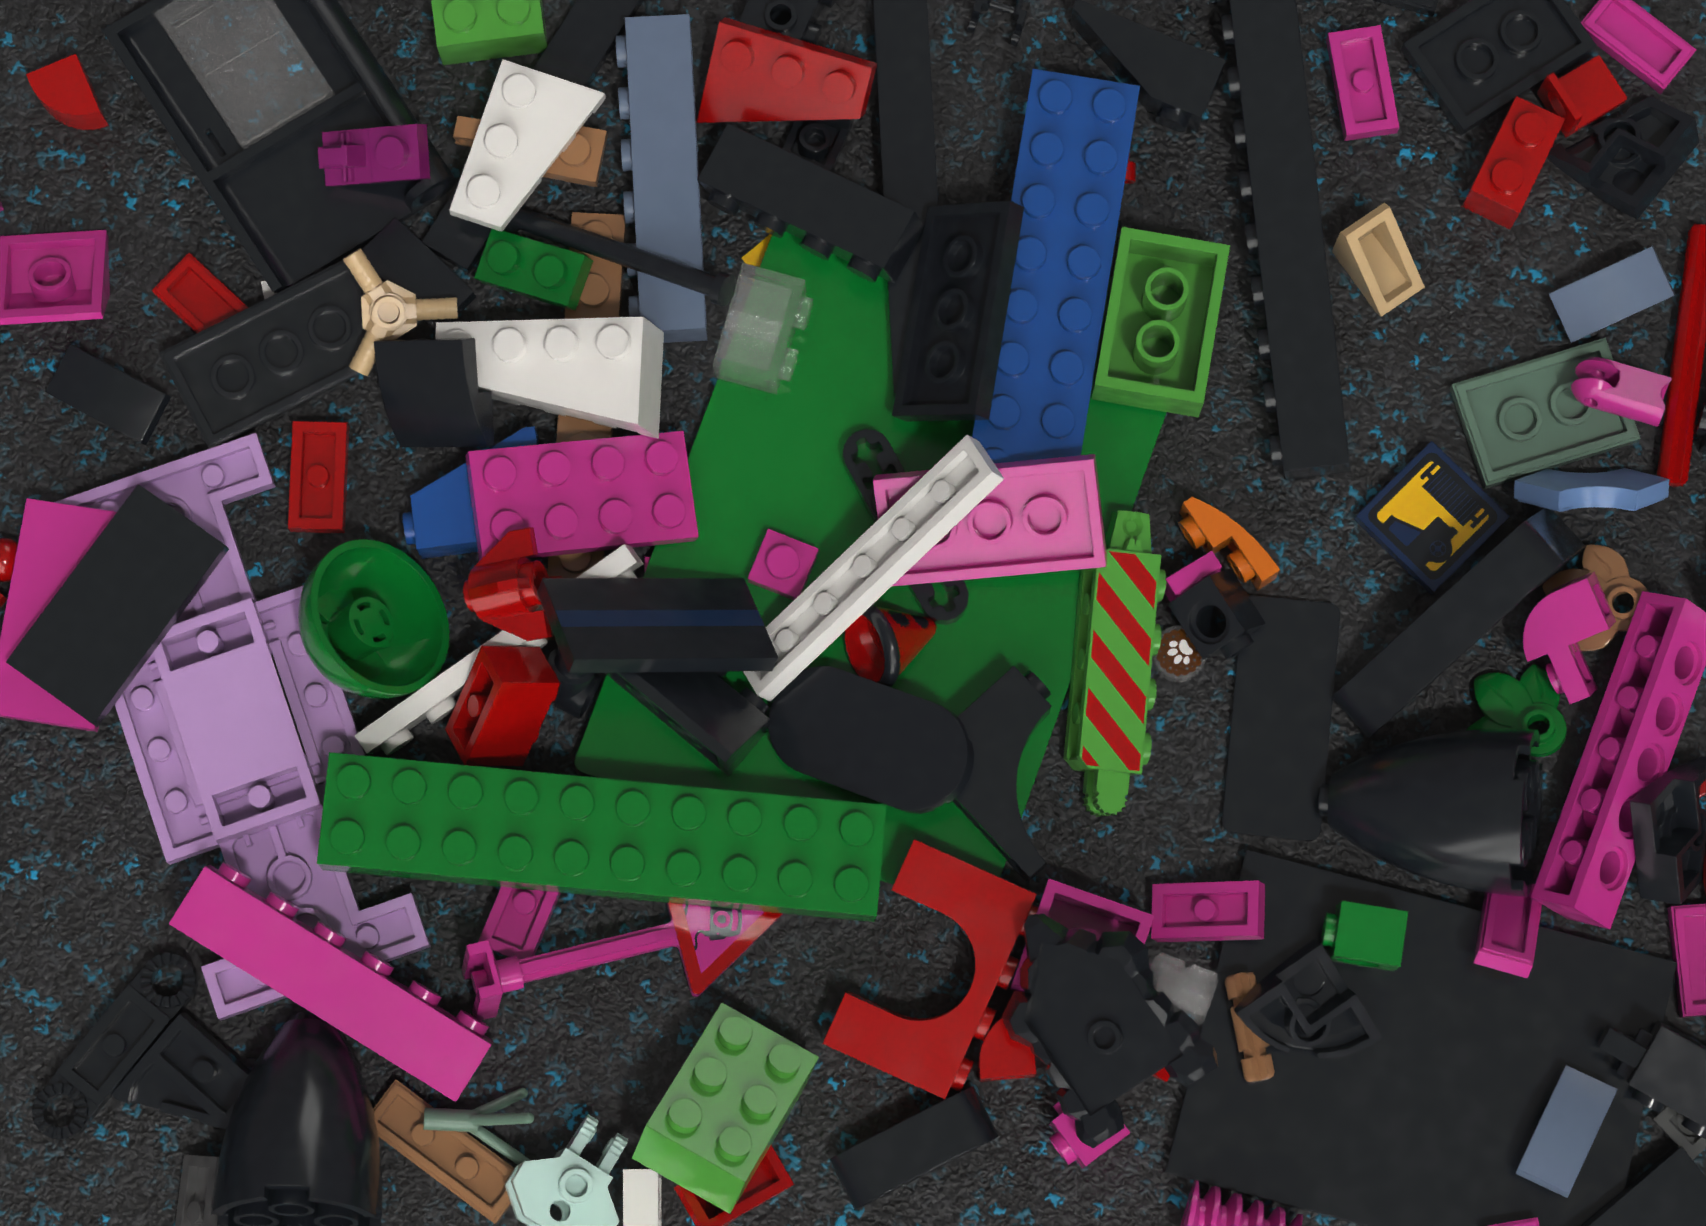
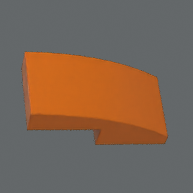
[1178,497,1280,591]

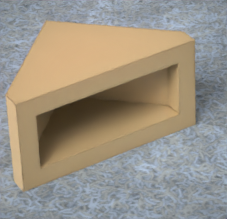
[1332,202,1425,317]

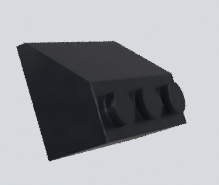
[605,672,771,777]

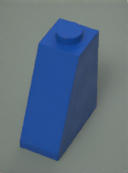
[403,426,540,559]

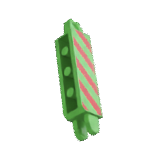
[1064,510,1166,817]

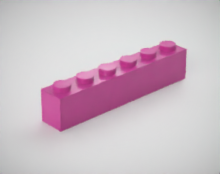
[169,862,494,1102]

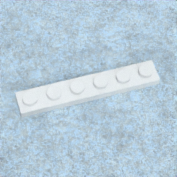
[743,434,1004,702]
[354,544,644,756]

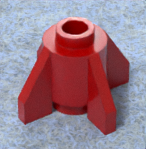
[463,527,562,641]

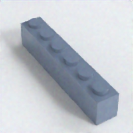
[616,14,708,343]

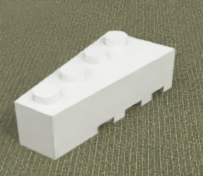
[435,317,664,439]

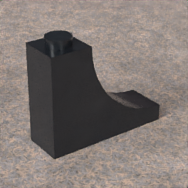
[952,666,1052,883]

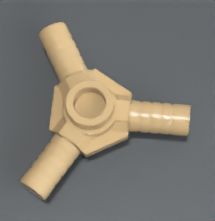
[343,248,458,376]

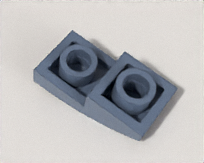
[1549,246,1675,343]
[1516,1065,1618,1198]

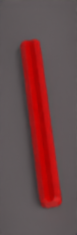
[1657,224,1706,487]

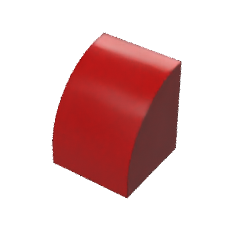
[26,54,109,130]
[978,1018,1036,1082]

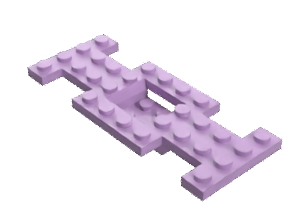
[55,433,431,1021]

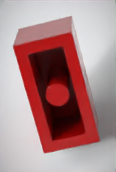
[1462,96,1565,229]
[445,646,560,766]

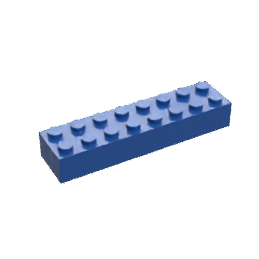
[972,69,1140,464]

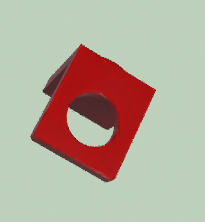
[1537,55,1627,138]

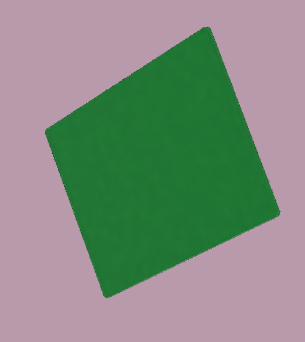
[574,232,1167,885]

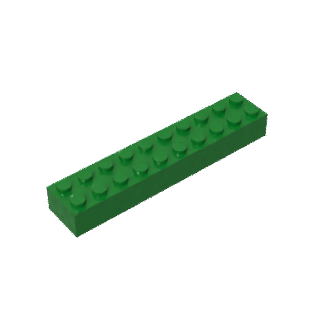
[317,752,887,922]

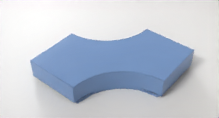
[1514,468,1669,512]

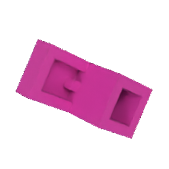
[1523,571,1616,704]

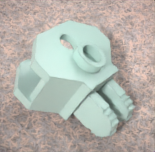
[505,1114,628,1226]

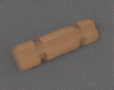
[1225,972,1275,1082]

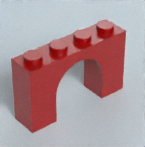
[823,839,1038,1099]

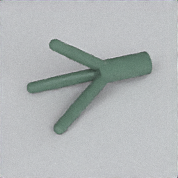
[423,1087,534,1164]

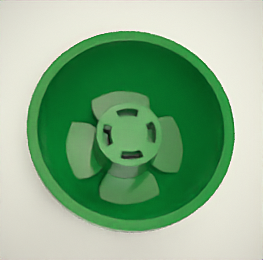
[298,539,449,698]

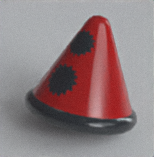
[842,604,937,687]

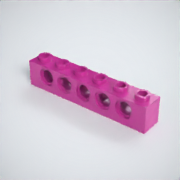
[1530,591,1706,929]

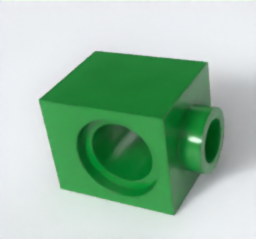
[1321,901,1409,971]

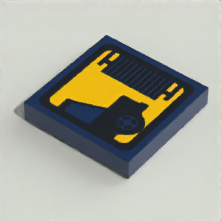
[1354,441,1510,595]

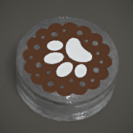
[1152,625,1206,682]

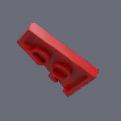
[696,17,877,123]

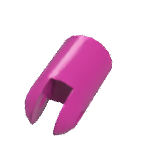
[1571,357,1672,427]

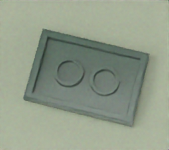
[1449,338,1641,490]

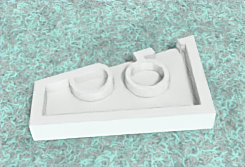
[449,59,606,232]

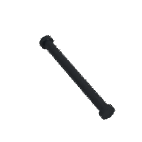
[504,203,736,307]

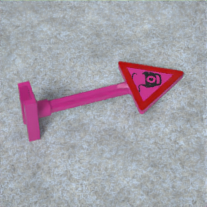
[461,903,783,1020]

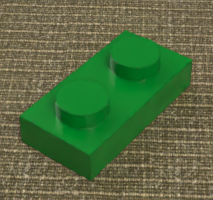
[474,229,593,311]

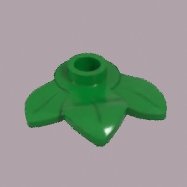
[1465,664,1567,757]

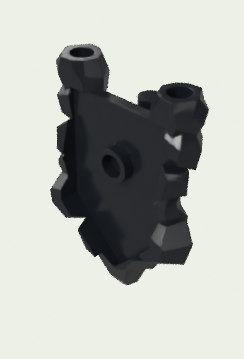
[1002,914,1218,1148]

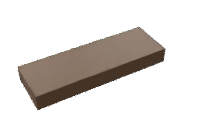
[373,1079,514,1225]

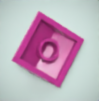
[0,230,110,325]

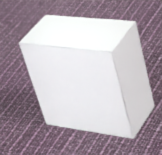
[623,1169,662,1226]

